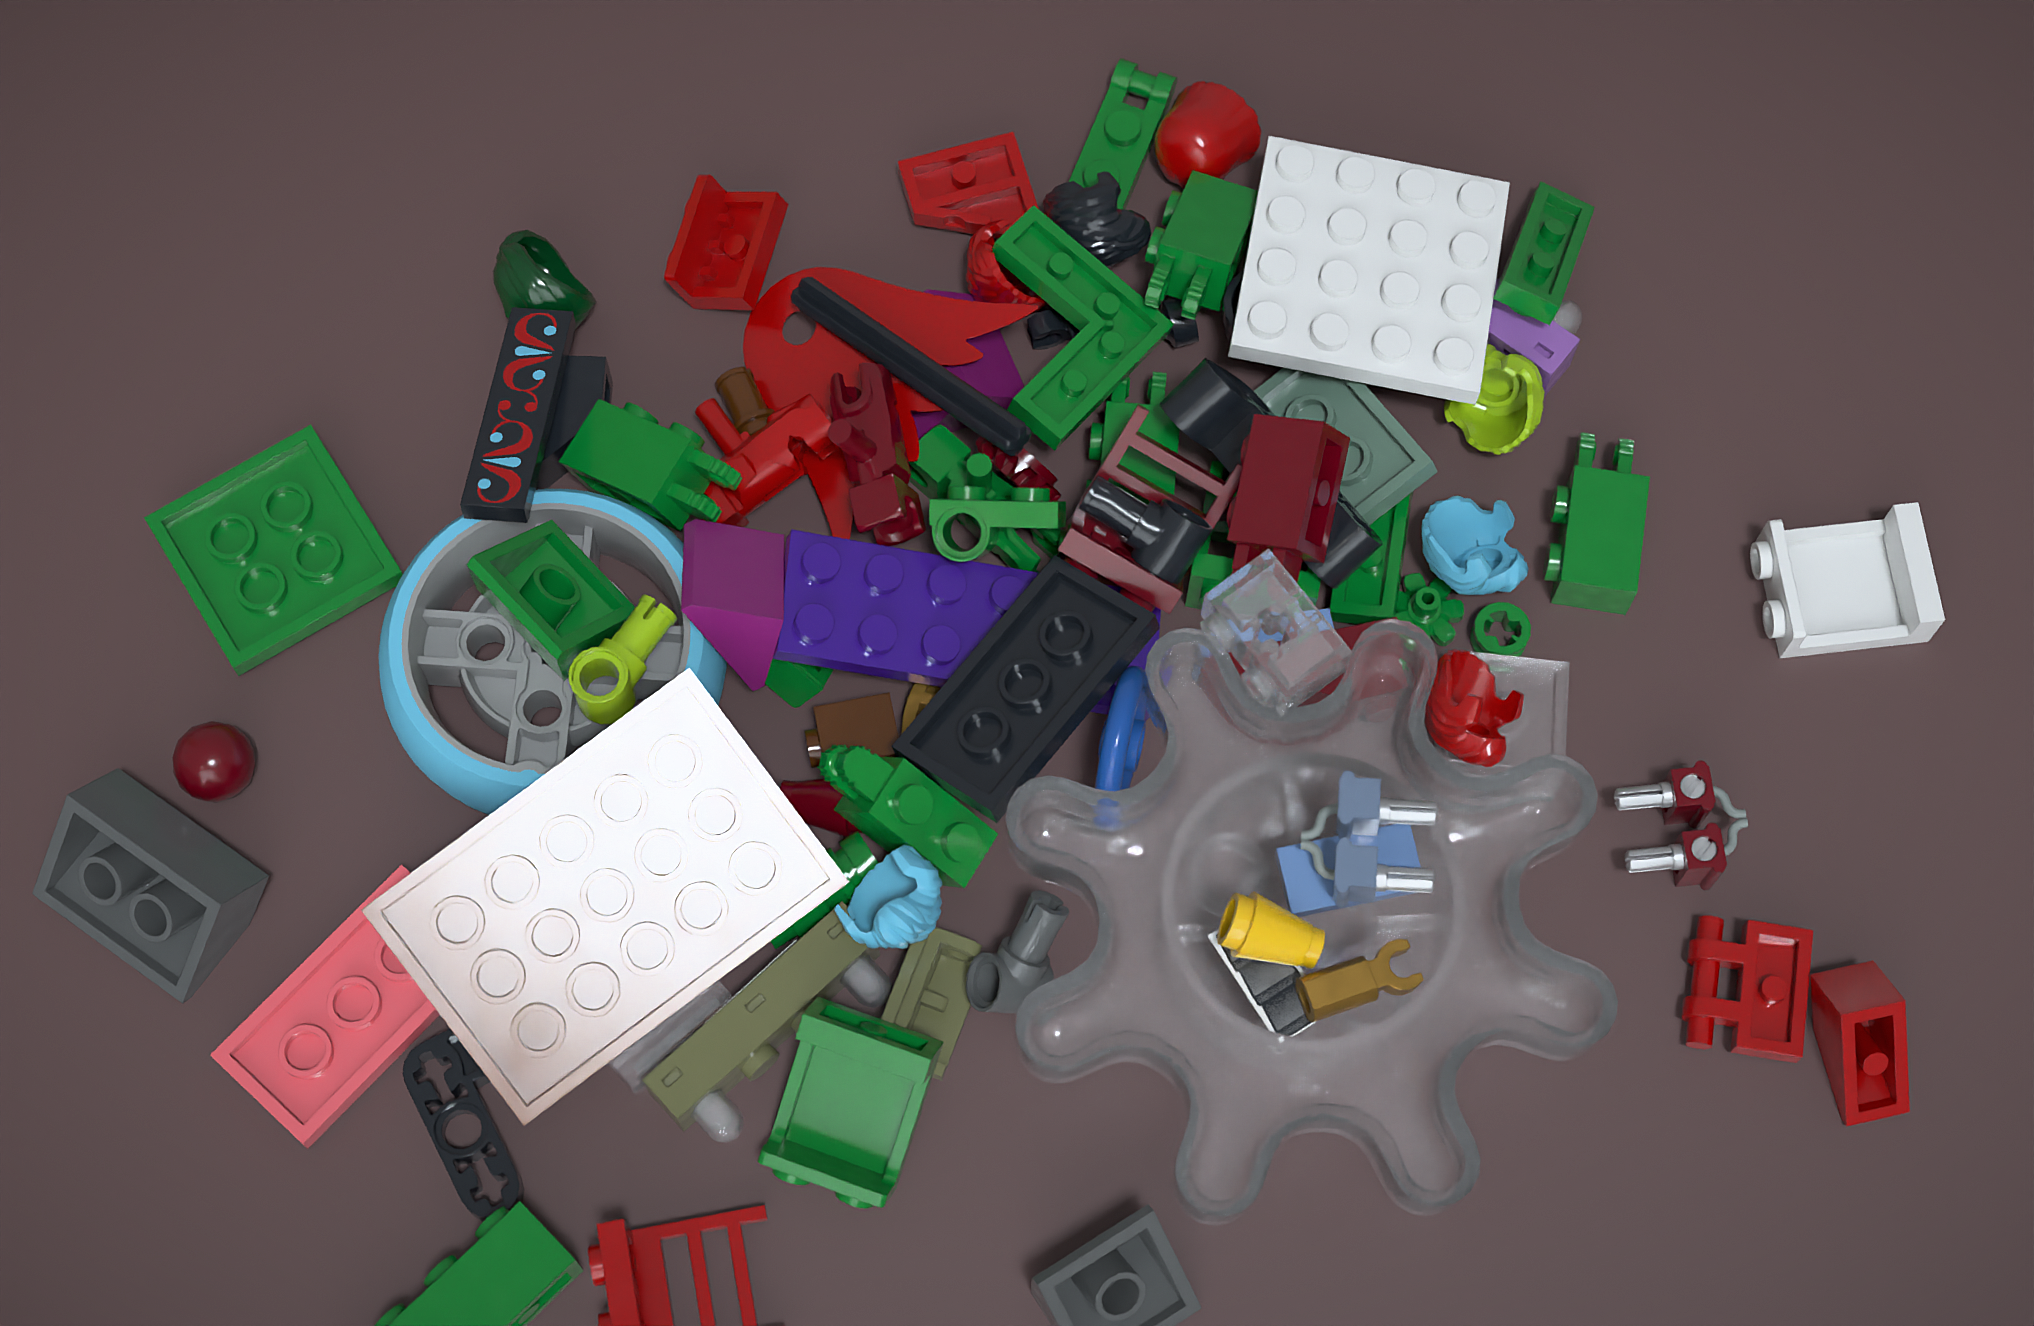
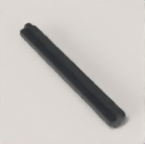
[791,277,1032,456]

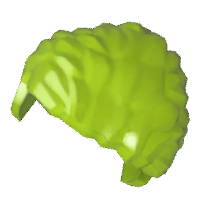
[1444,344,1545,455]

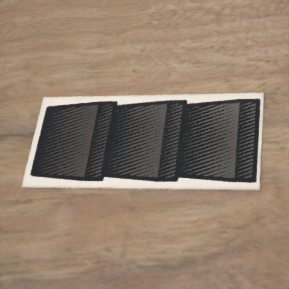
[1208,930,1317,1045]

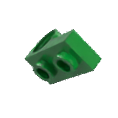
[929,486,1066,562]

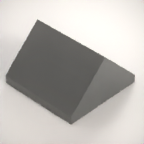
[1031,1204,1202,1326]

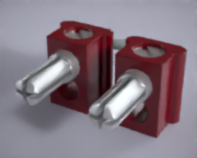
[1614,760,1748,890]

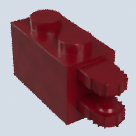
[1227,414,1350,605]

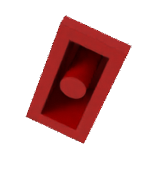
[1810,960,1910,1127]

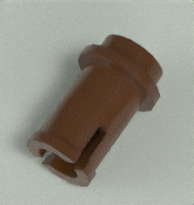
[715,366,775,435]

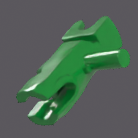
[908,424,1063,573]

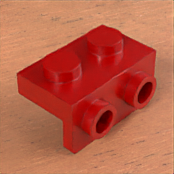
[664,174,789,310]

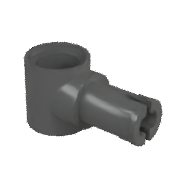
[966,890,1070,1015]

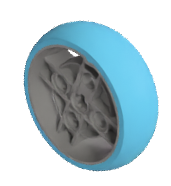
[378,489,727,815]

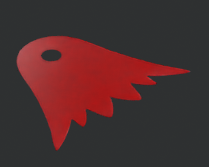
[743,267,1038,539]

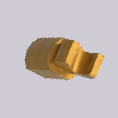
[1296,939,1424,1023]

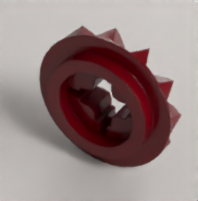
[976,436,1062,501]

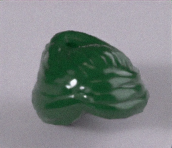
[493,230,597,330]

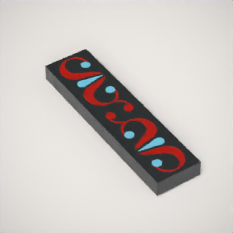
[460,307,576,523]

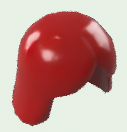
[1154,81,1262,189]

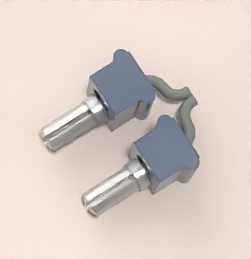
[1301,770,1438,908]

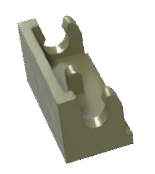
[881,927,982,1081]

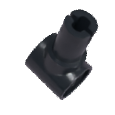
[1079,475,1213,584]

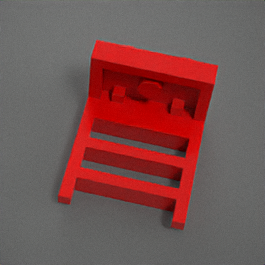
[588,1205,768,1326]

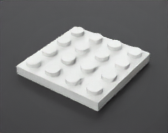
[1228,136,1510,405]

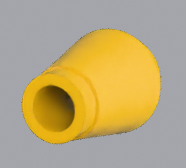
[1217,891,1325,969]

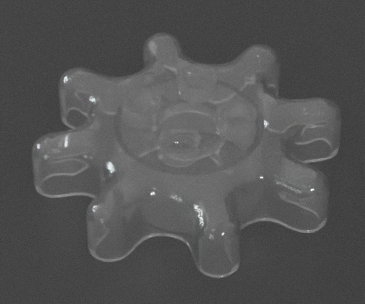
[1005,619,1618,1226]

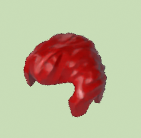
[965,219,1048,313]
[1423,649,1524,767]

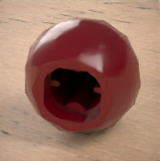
[172,721,255,803]

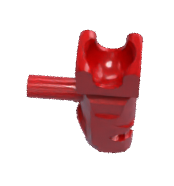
[695,393,840,527]

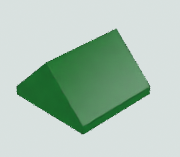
[467,519,635,681]

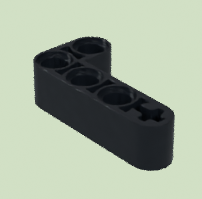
[1160,358,1383,589]

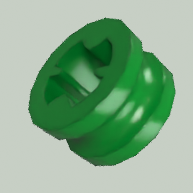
[1470,602,1531,666]

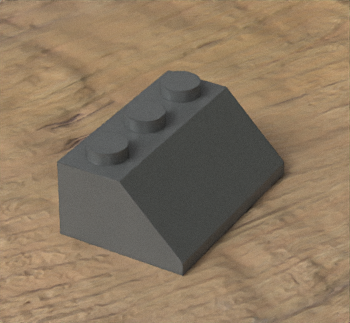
[32,768,269,1003]

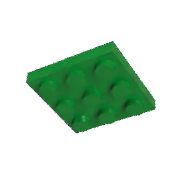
[144,424,403,676]

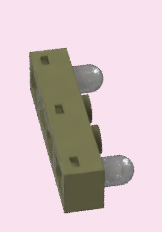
[642,902,892,1143]

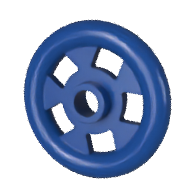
[1094,666,1148,819]

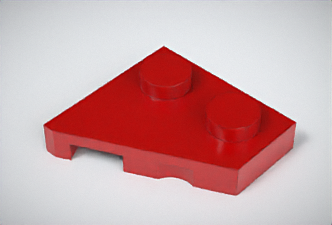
[897,131,1039,238]

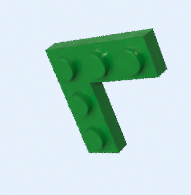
[992,205,1174,451]

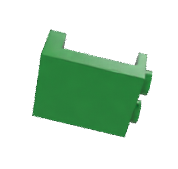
[758,997,944,1208]

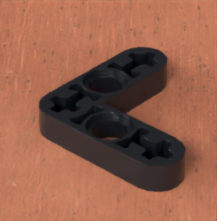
[402,1029,524,1222]

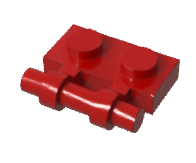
[1682,915,1813,1063]

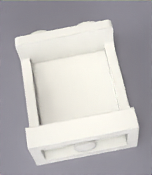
[1750,502,1945,658]

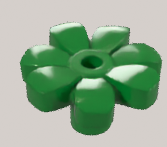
[1396,573,1464,653]

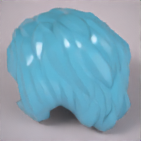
[1421,496,1529,595]
[834,845,942,949]

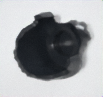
[1043,172,1152,268]

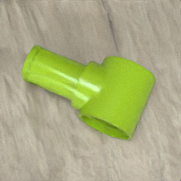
[569,594,677,724]

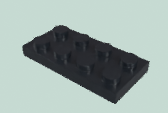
[891,555,1160,823]

